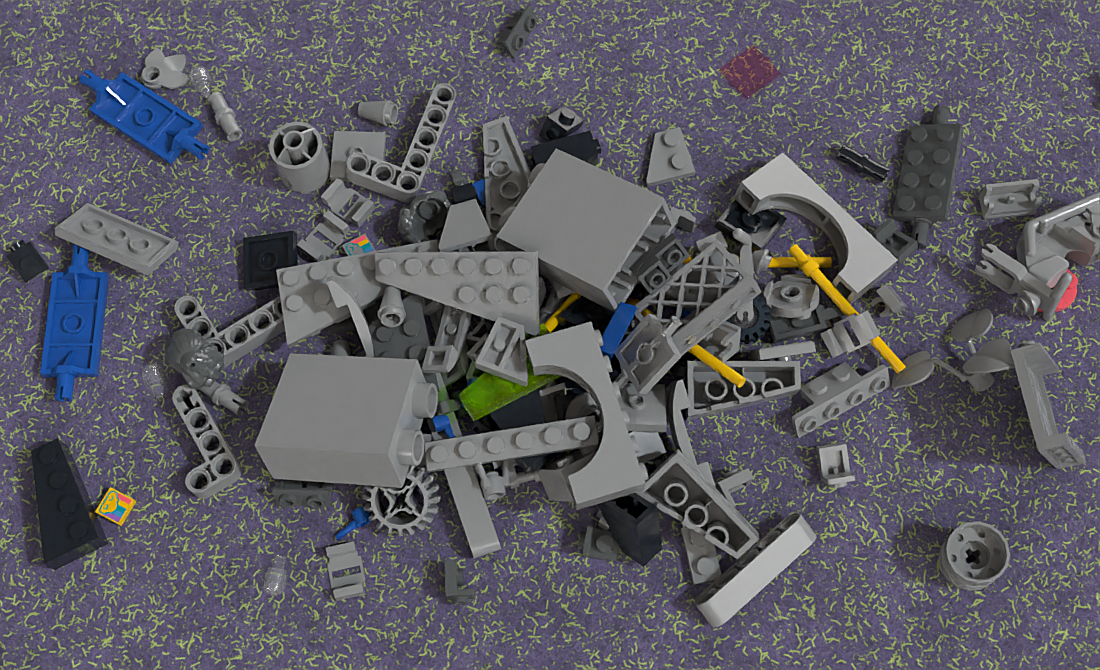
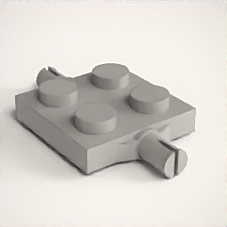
[613,313,682,395]

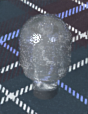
[189,65,212,98]
[141,362,166,400]
[263,555,288,596]

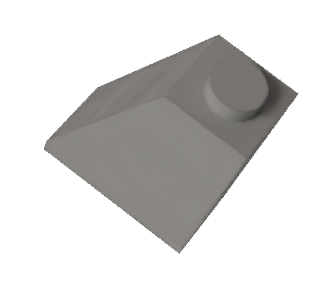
[438,199,495,252]

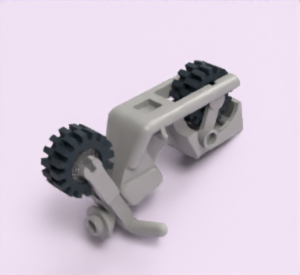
[631,228,772,344]

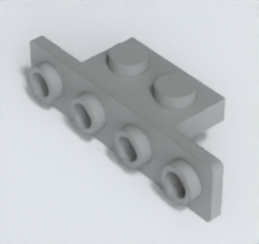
[792,362,890,438]

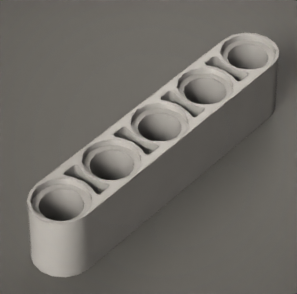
[694,512,817,627]

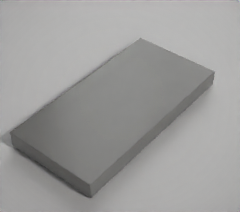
[55,203,178,275]

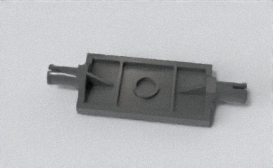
[892,105,963,250]

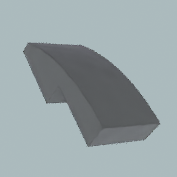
[636,233,690,296]

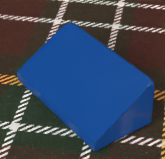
[600,302,638,360]

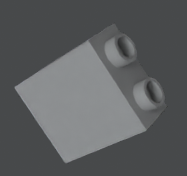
[496,149,676,312]
[254,353,438,488]

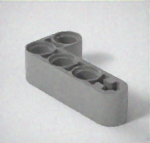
[172,385,242,499]

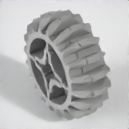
[362,465,440,537]

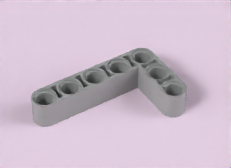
[346,83,456,203]
[174,296,285,367]

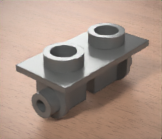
[496,5,538,59]
[272,479,334,509]

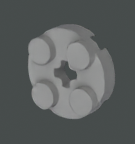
[764,274,819,320]

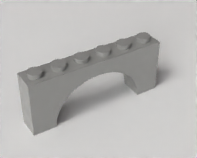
[733,153,898,304]
[525,322,648,510]

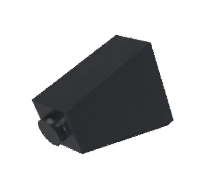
[530,130,601,168]
[487,382,551,475]
[597,493,663,567]

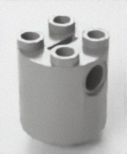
[269,121,331,194]

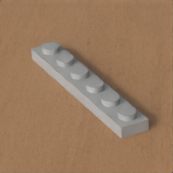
[424,416,600,472]

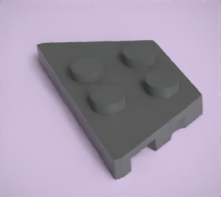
[369,293,440,392]

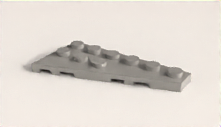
[483,116,531,251]
[276,239,439,349]

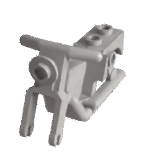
[975,192,1100,322]

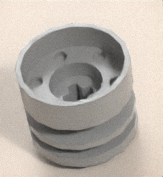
[938,521,1010,591]

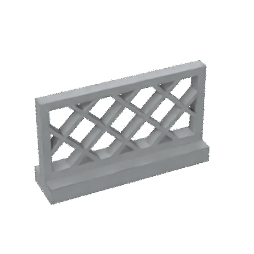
[635,240,761,355]

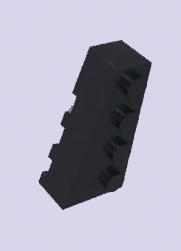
[31,438,109,570]

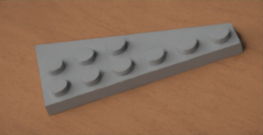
[375,251,540,336]

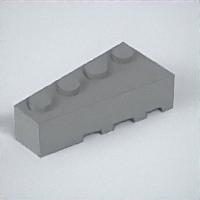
[685,361,801,421]
[538,431,666,502]
[635,449,759,559]

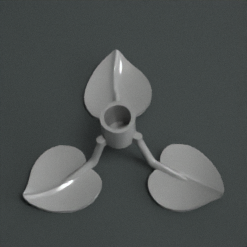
[892,308,1015,392]

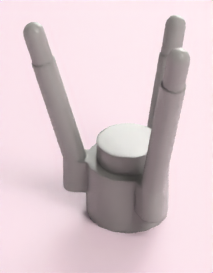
[473,460,511,501]

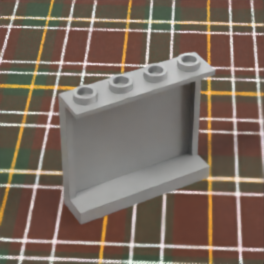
[1010,341,1086,469]

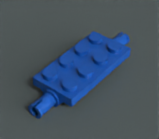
[79,69,210,165]
[40,244,109,402]

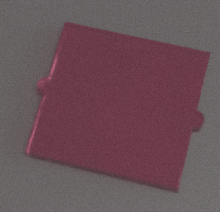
[720,45,781,99]

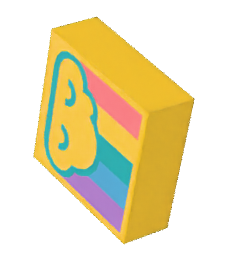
[95,487,136,526]

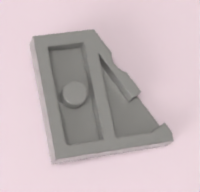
[646,127,695,187]
[475,316,528,387]

